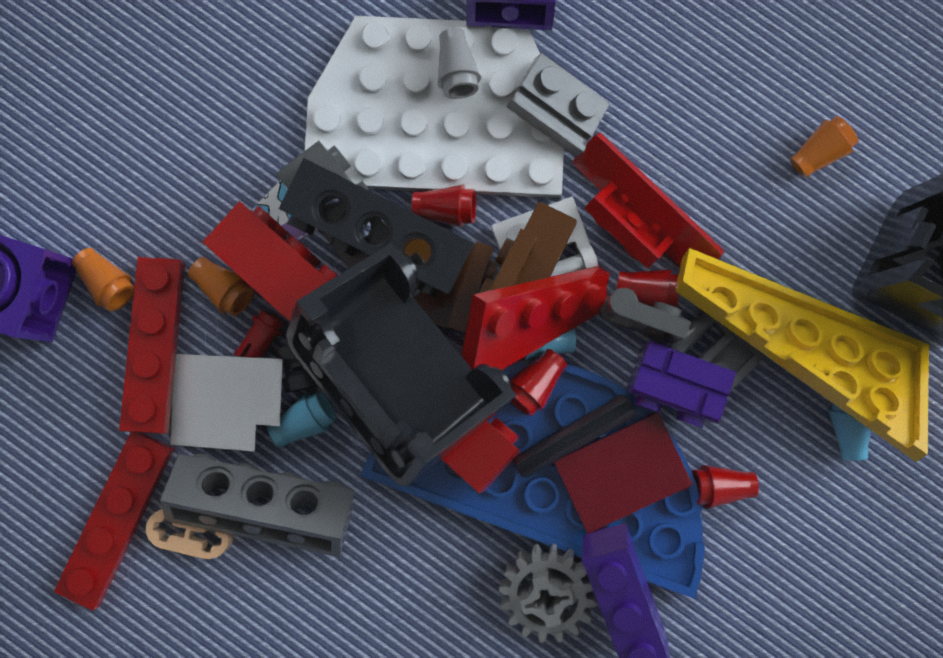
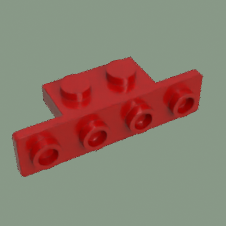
[572,133,724,269]

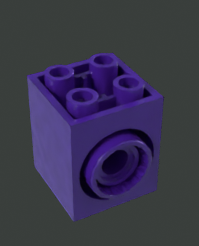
[0,235,77,342]

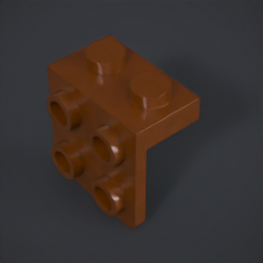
[406,240,498,336]

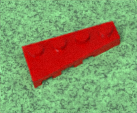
[462,266,610,370]

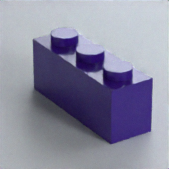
[582,523,670,658]

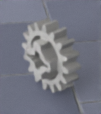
[499,543,597,643]

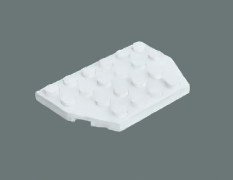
[305,16,564,198]

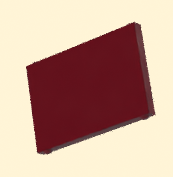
[554,413,693,534]

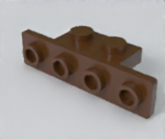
[461,202,577,371]

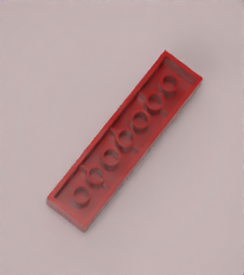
[202,201,520,493]

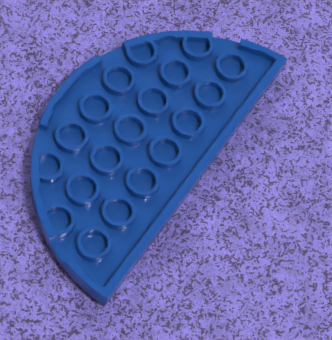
[360,360,705,599]

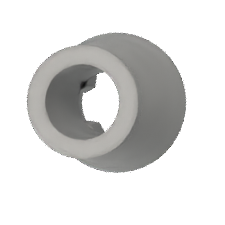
[438,28,481,99]

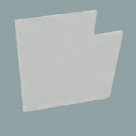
[170,354,283,451]

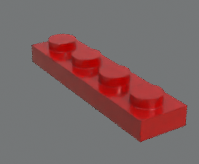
[119,257,185,434]
[54,432,175,611]

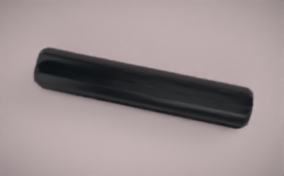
[513,394,636,478]

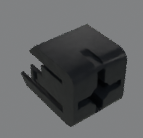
[852,173,943,339]

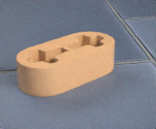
[146,509,233,559]

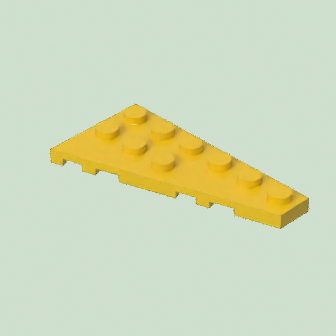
[676,248,929,462]

